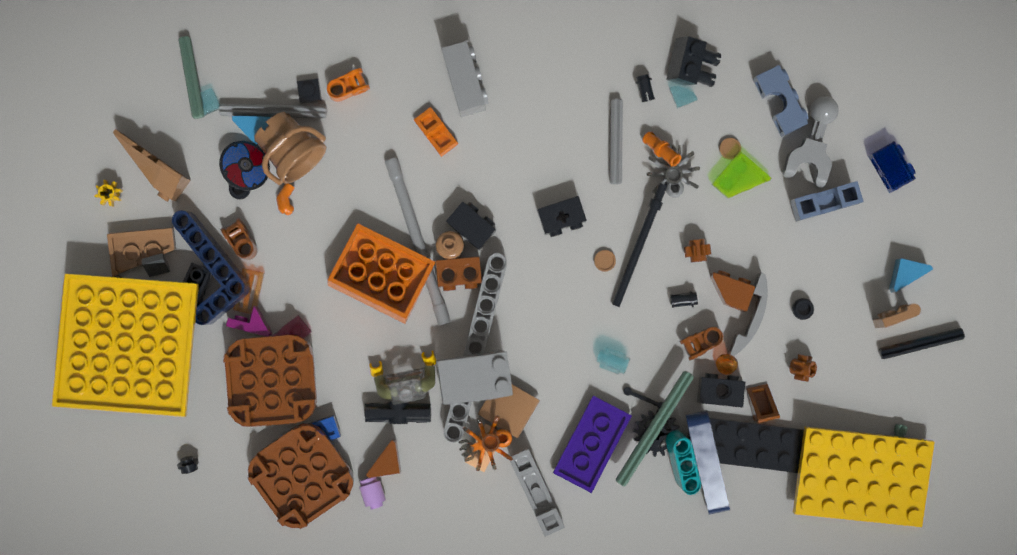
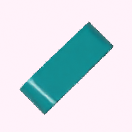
[666,430,701,495]

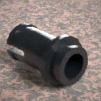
[635,74,655,103]
[670,290,698,308]

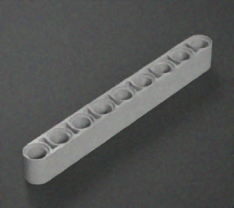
[444,253,507,443]

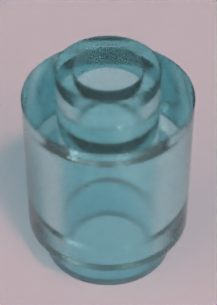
[596,347,630,374]

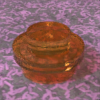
[716,354,738,375]

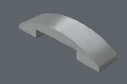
[728,273,768,356]
[510,448,565,537]

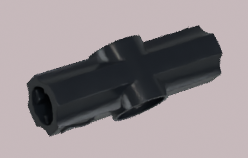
[365,402,431,424]

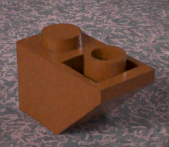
[710,270,755,312]

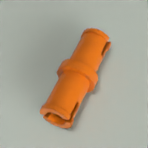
[642,131,681,166]

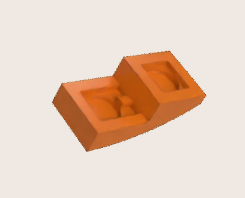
[414,107,458,157]

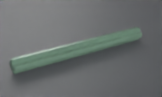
[616,371,694,487]

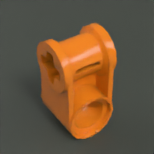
[327,68,370,102]

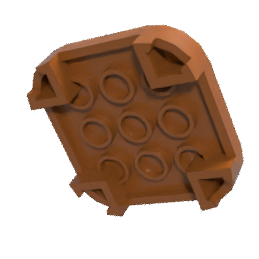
[223,335,317,427]
[248,424,354,529]

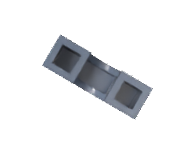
[753,65,809,137]
[790,181,864,222]

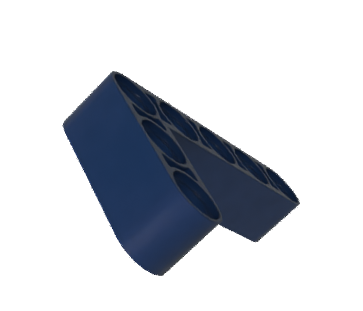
[172,210,251,325]

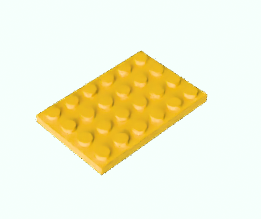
[793,426,935,527]

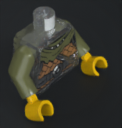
[369,350,437,405]

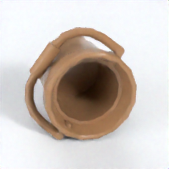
[254,112,327,185]

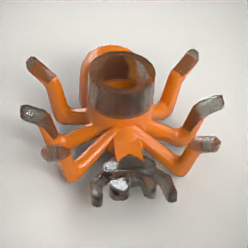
[459,415,513,471]

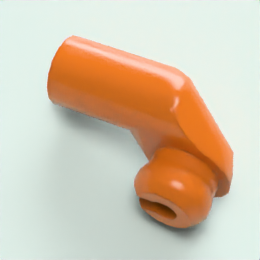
[276,183,295,215]

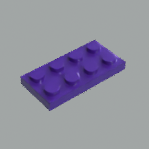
[553,396,632,493]

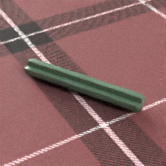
[178,36,204,119]

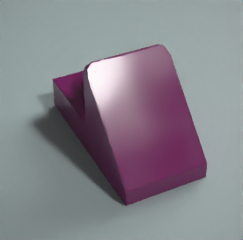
[226,306,273,337]

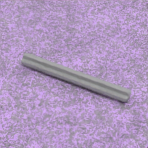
[219,104,327,118]

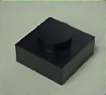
[297,79,322,104]

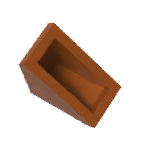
[747,384,780,423]
[366,439,401,478]

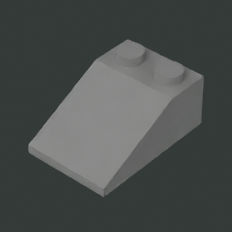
[436,349,513,405]

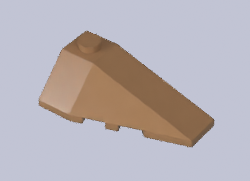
[113,129,191,202]

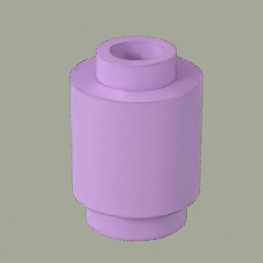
[359,477,386,510]

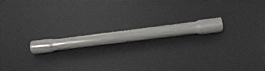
[385,157,451,326]

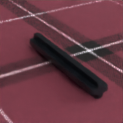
[879,328,965,359]

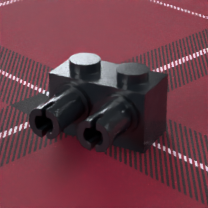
[666,36,721,87]

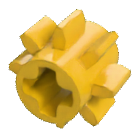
[94,180,123,207]

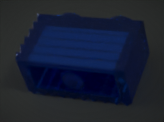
[868,141,916,193]

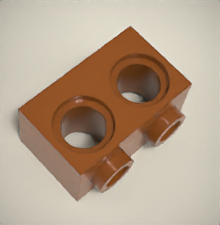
[436,257,482,291]

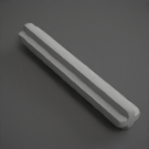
[610,99,623,184]

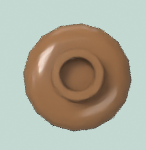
[436,231,464,259]

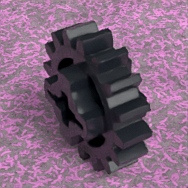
[633,409,680,457]

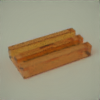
[233,268,265,314]

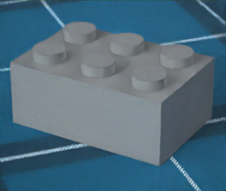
[442,41,489,117]

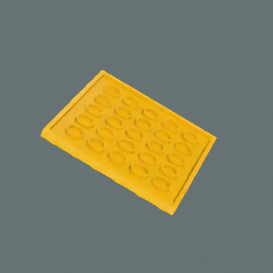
[52,274,199,417]

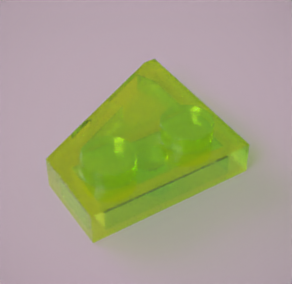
[711,151,772,198]

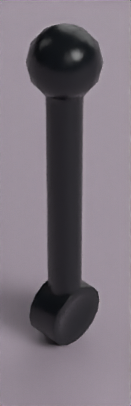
[623,387,664,409]

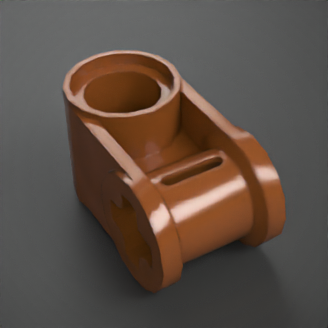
[220,217,258,260]
[679,327,723,361]

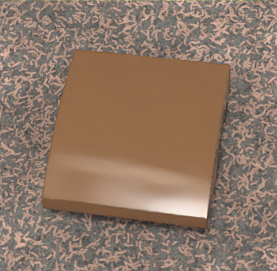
[478,384,540,438]

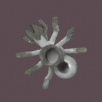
[646,144,700,198]

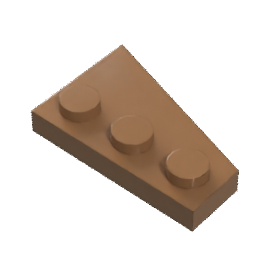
[107,227,176,277]

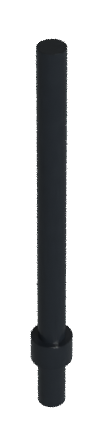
[612,183,667,307]

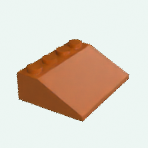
[327,223,436,324]

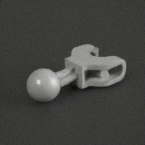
[783,96,839,188]

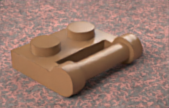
[873,303,921,328]

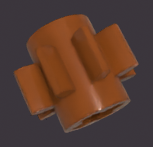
[684,239,711,263]
[789,354,817,382]

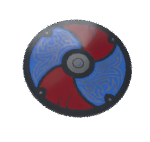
[219,141,270,191]

